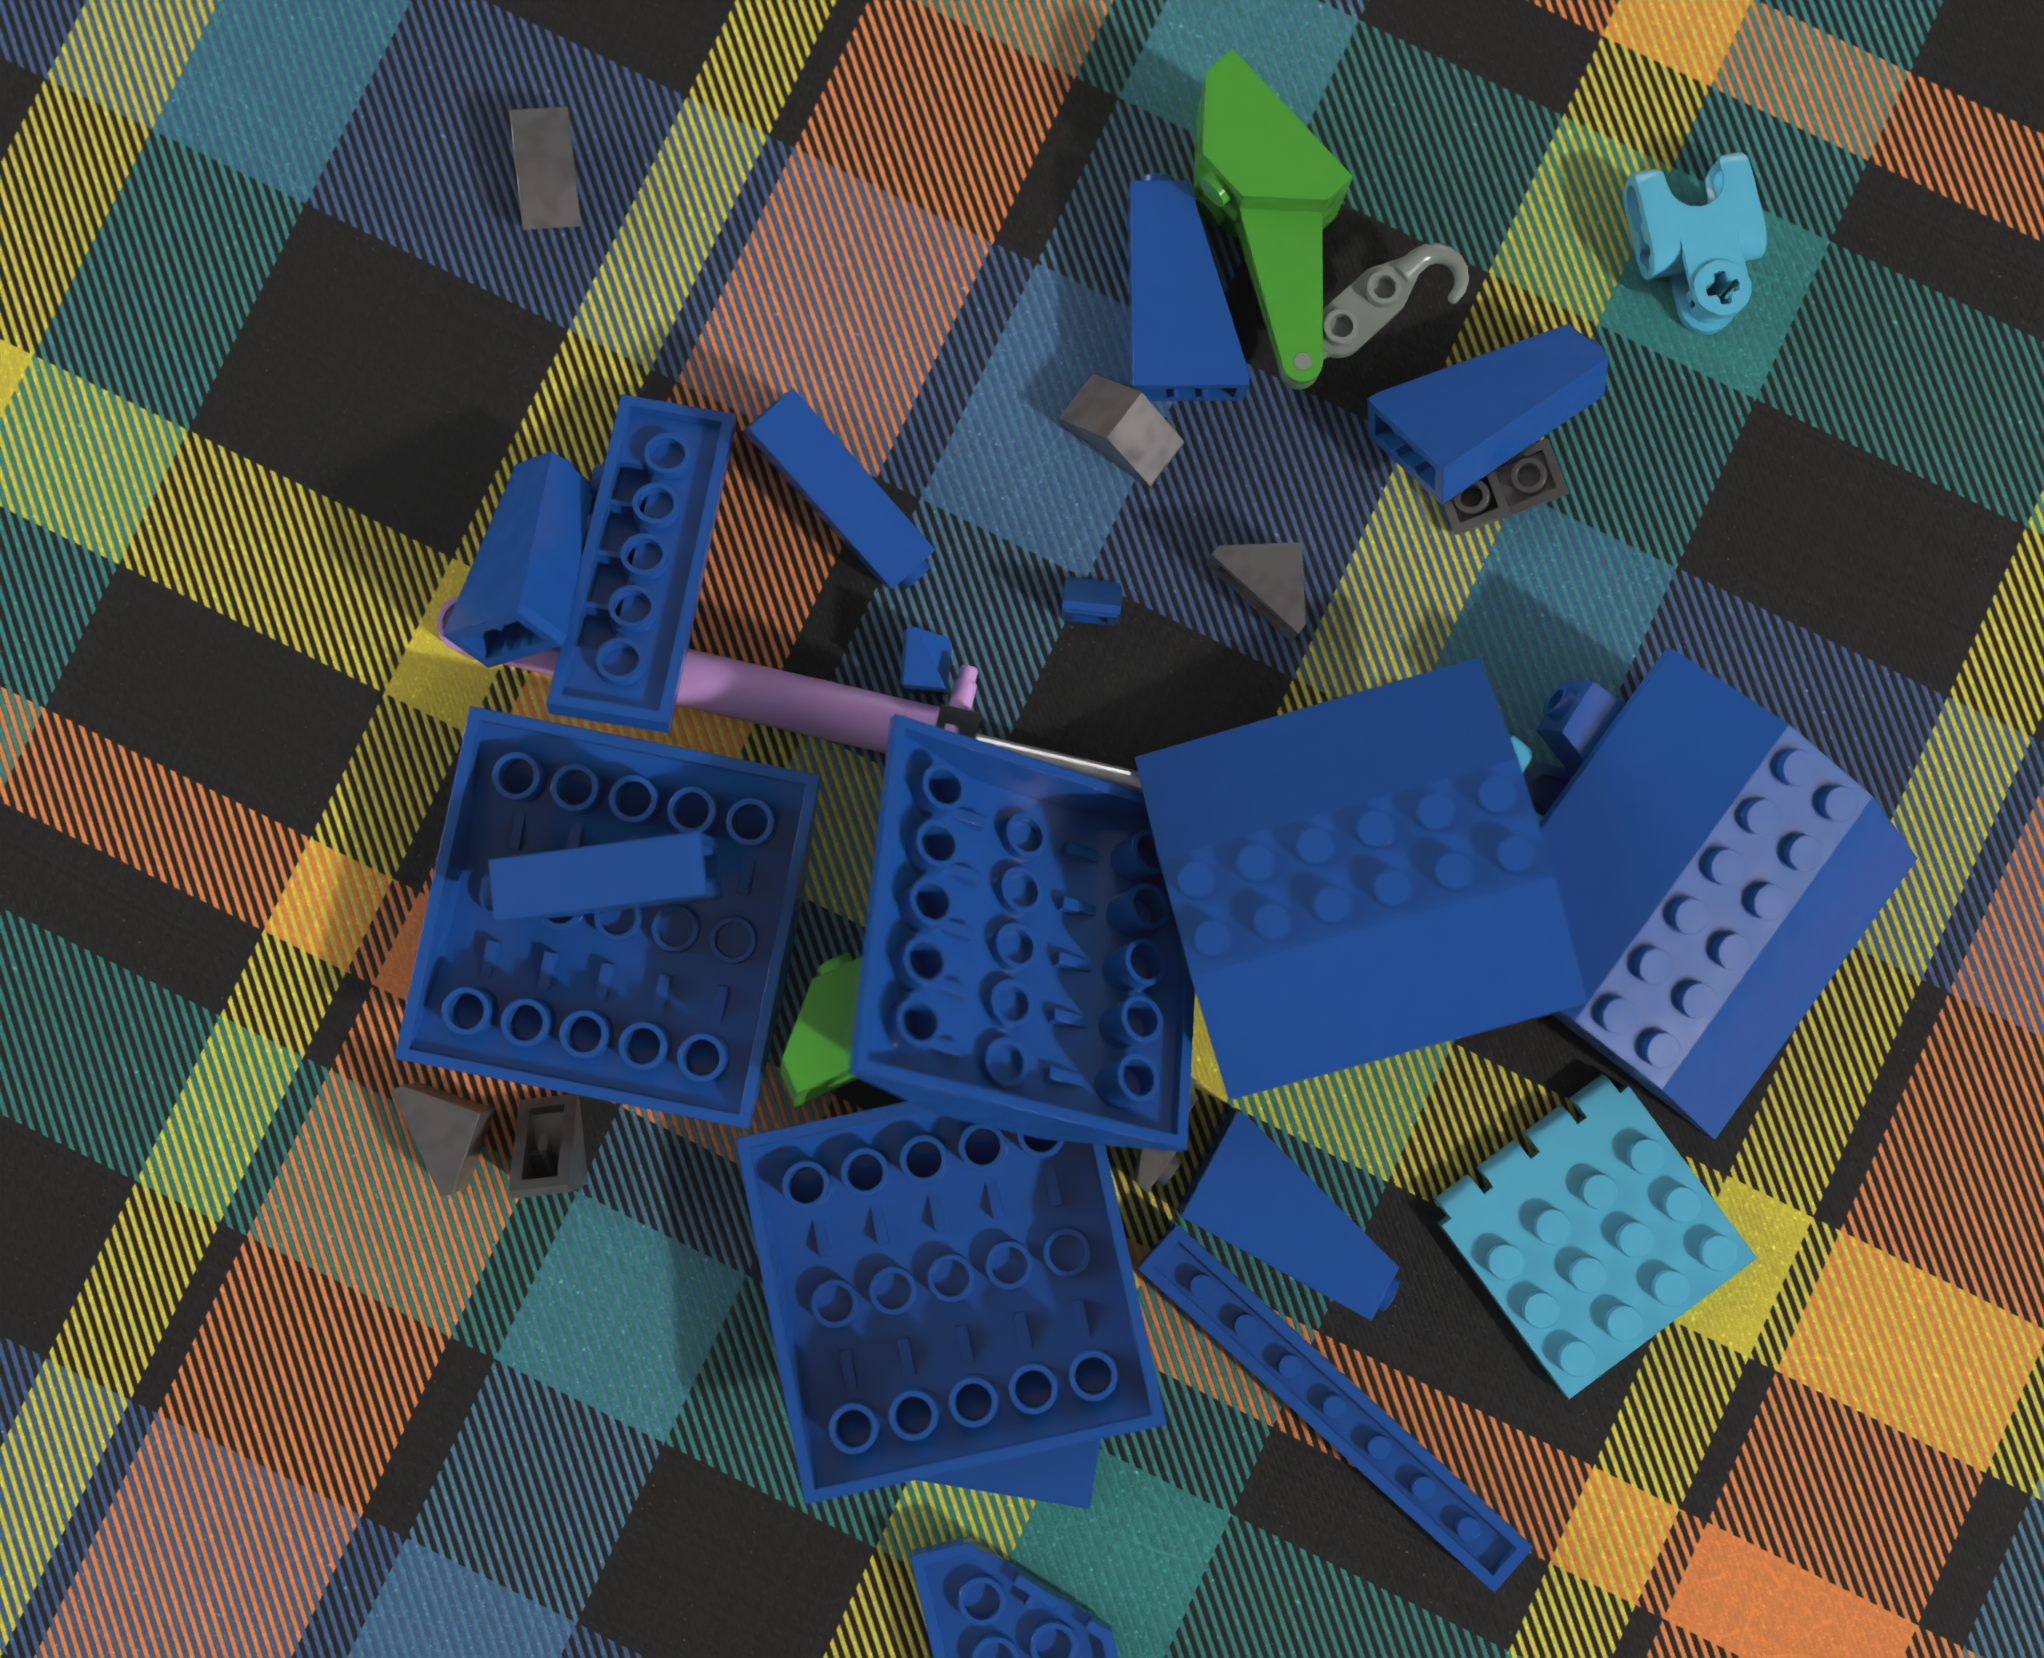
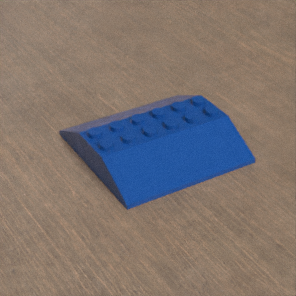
[1539,648,1917,1140]
[1134,657,1587,1100]
[394,706,821,1129]
[849,714,1195,1152]
[736,1101,1167,1504]

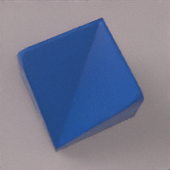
[900,627,952,695]

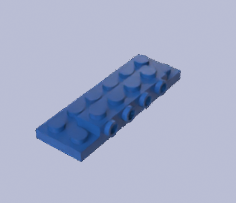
[546,394,736,734]

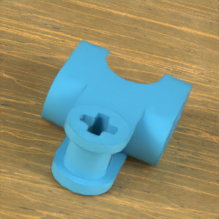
[1622,152,1767,335]

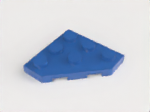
[910,1536,1119,1658]

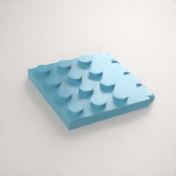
[1434,1074,1757,1399]

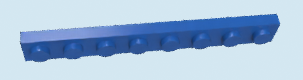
[1137,1222,1534,1593]

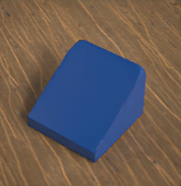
[1061,577,1122,626]

